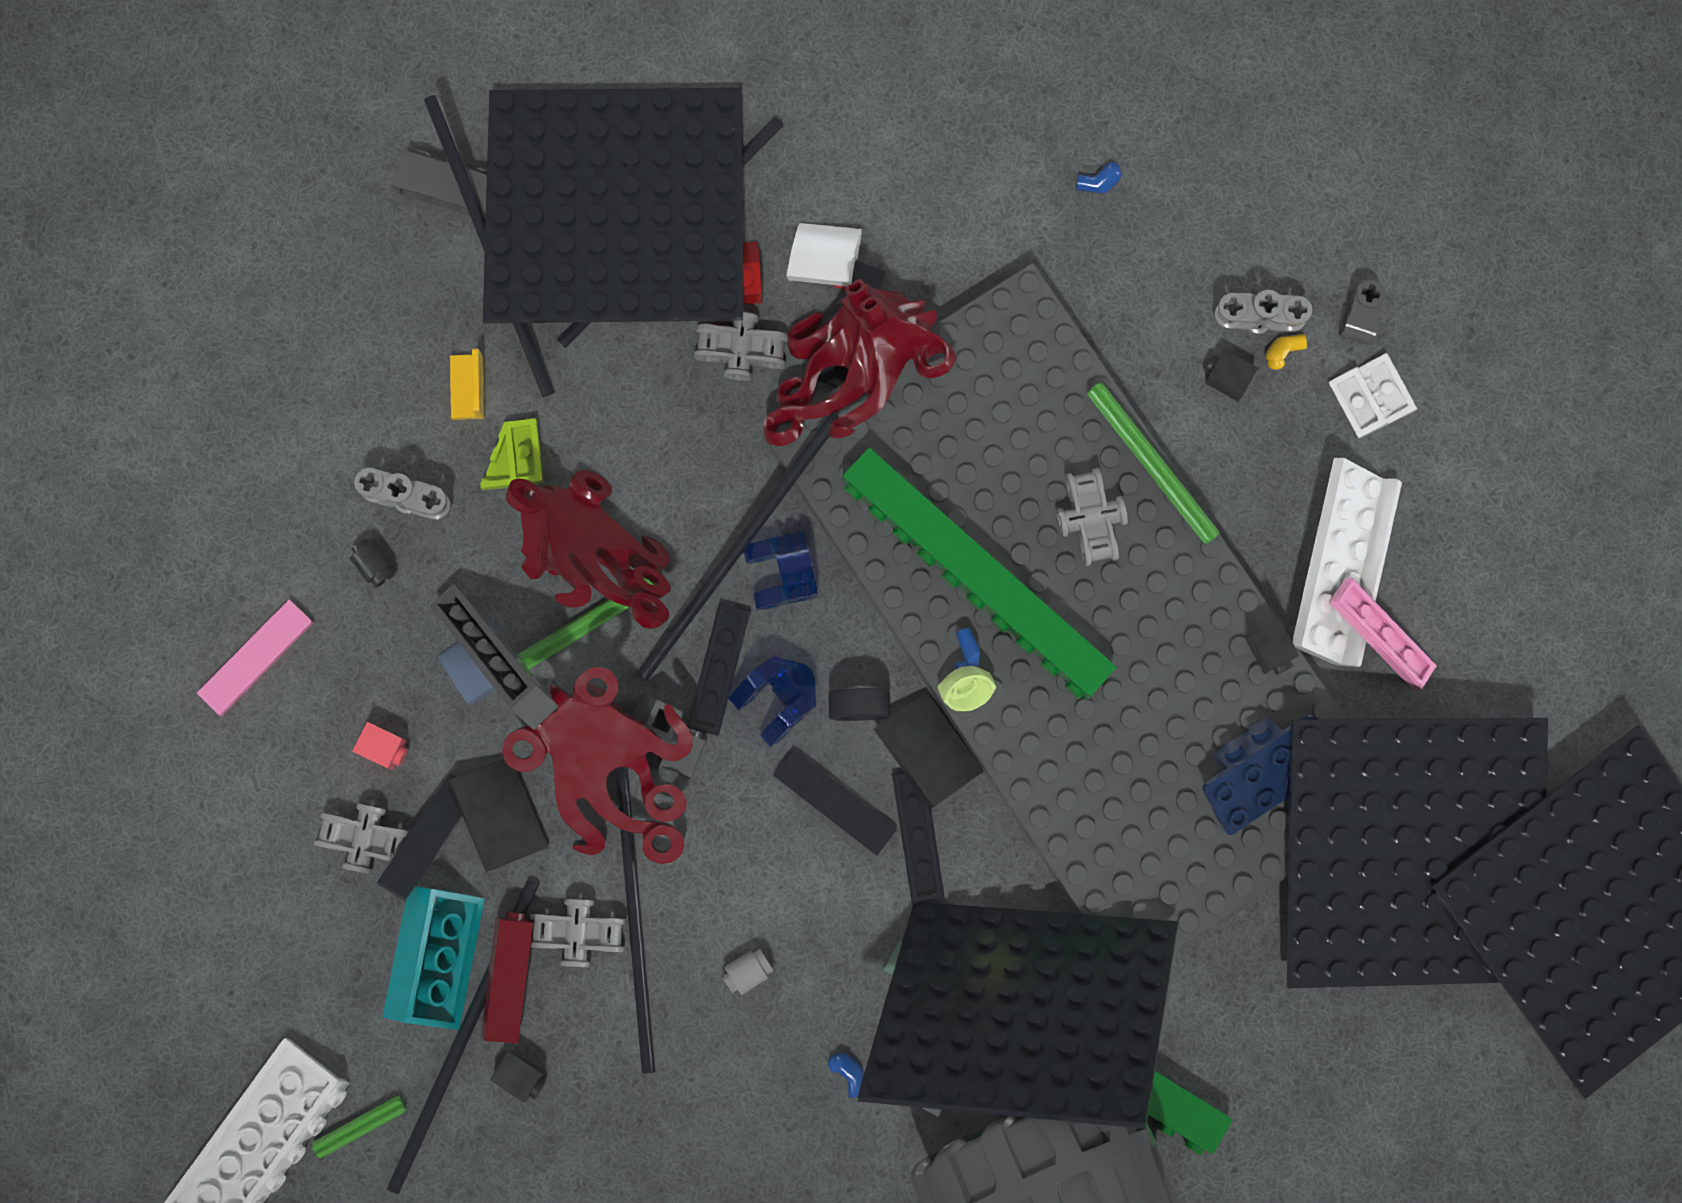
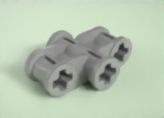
[1214,290,1312,334]
[693,312,788,381]
[354,468,451,520]
[1056,468,1128,566]
[314,804,410,874]
[530,899,626,968]

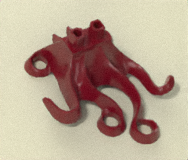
[763,279,956,446]
[505,470,671,629]
[502,667,693,864]

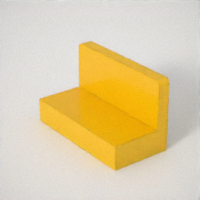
[450,348,484,420]

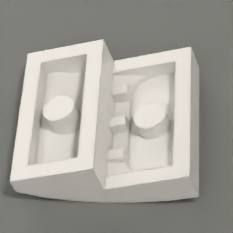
[787,223,862,286]
[1329,353,1417,438]

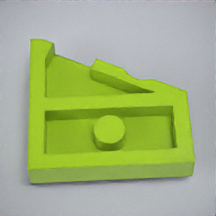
[480,418,544,491]

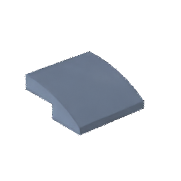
[438,620,504,707]

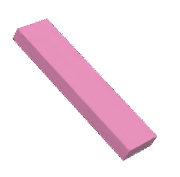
[1329,577,1437,691]
[197,600,314,716]

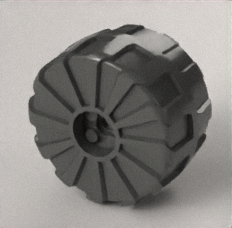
[911,1116,1178,1203]

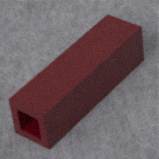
[481,912,533,1044]

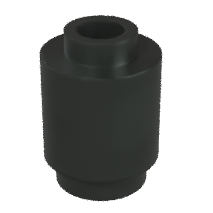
[349,538,396,588]

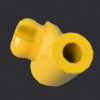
[1265,334,1307,370]

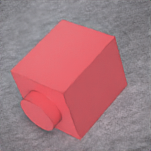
[352,722,408,771]

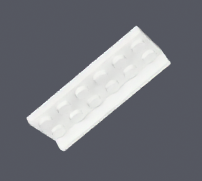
[1292,458,1402,667]
[164,1038,350,1203]

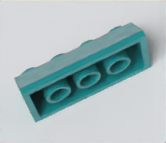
[382,886,485,1030]

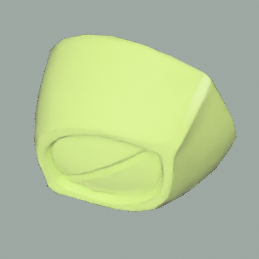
[938,666,996,712]

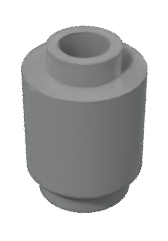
[722,949,773,996]

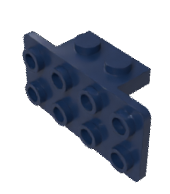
[1202,714,1315,835]

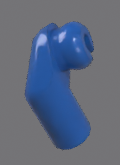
[1076,162,1121,194]
[955,628,980,669]
[828,1053,863,1098]

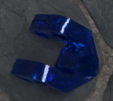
[743,530,818,611]
[728,656,816,748]

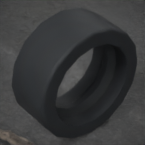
[828,688,890,721]

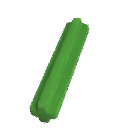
[312,1096,406,1158]

